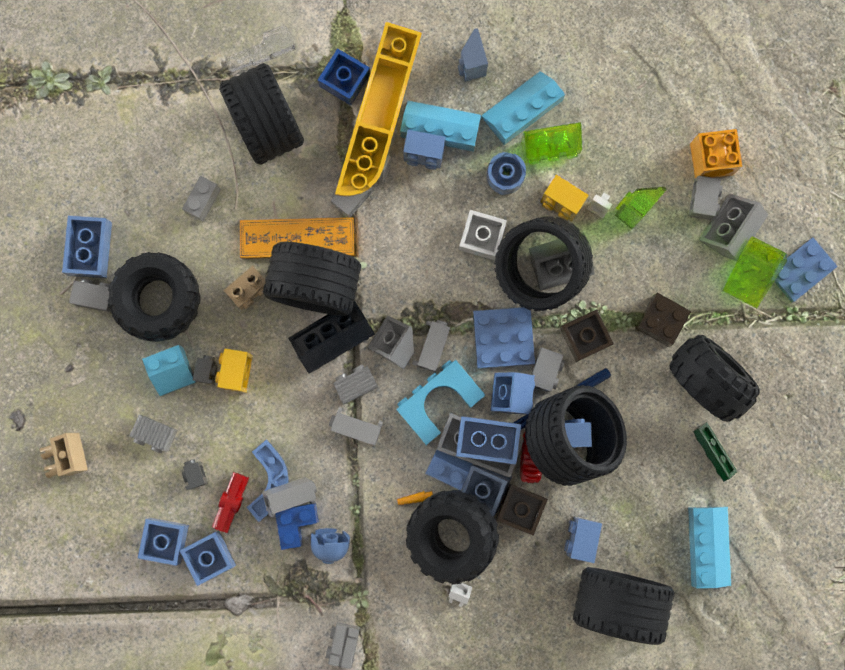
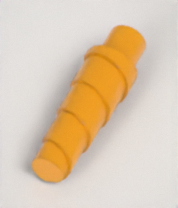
[397,491,433,505]

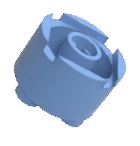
[487,152,526,195]

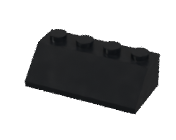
[288,300,375,374]

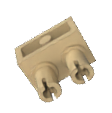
[223,265,266,310]
[40,433,88,478]

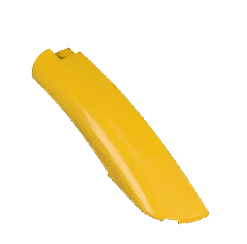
[335,22,422,196]

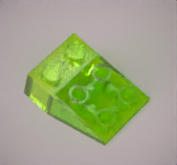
[723,236,787,309]

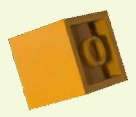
[690,129,742,178]

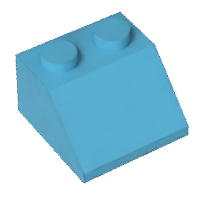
[142,345,196,396]

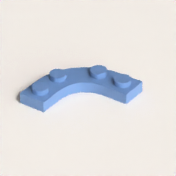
[247,439,289,522]

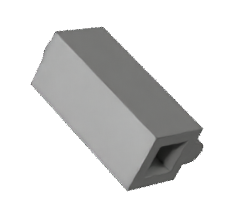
[412,320,450,372]
[329,407,383,446]
[262,477,317,518]

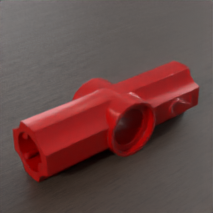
[212,472,249,533]

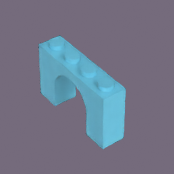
[396,360,485,445]

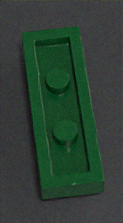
[693,422,738,482]

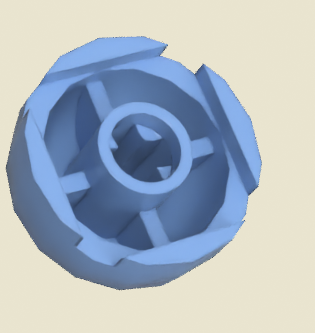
[310,528,350,564]

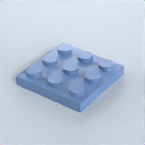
[473,307,535,369]

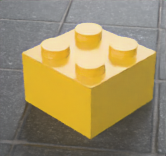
[540,174,589,222]
[215,348,253,393]

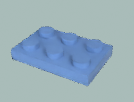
[768,238,838,303]

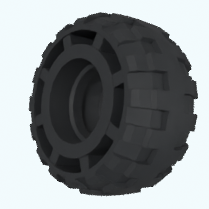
[108,252,201,342]
[669,335,760,422]
[406,490,499,585]

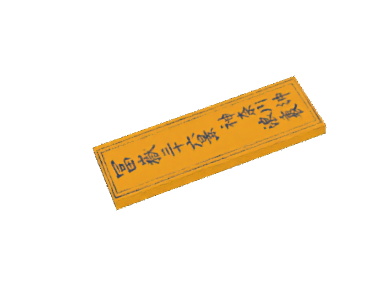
[240,217,355,259]

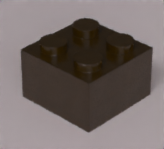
[635,292,691,347]
[560,309,614,362]
[496,484,548,536]

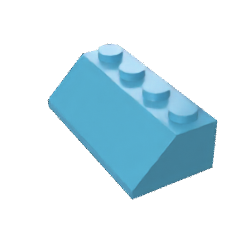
[481,71,565,145]
[400,101,481,152]
[688,507,731,588]

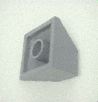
[367,315,414,369]

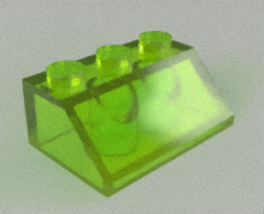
[521,122,582,165]
[615,187,667,230]

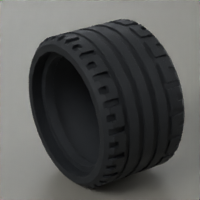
[219,63,304,165]
[494,216,593,311]
[263,242,361,316]
[525,385,627,486]
[573,567,675,645]

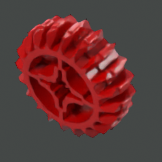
[520,433,542,484]

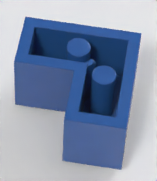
[275,503,319,550]

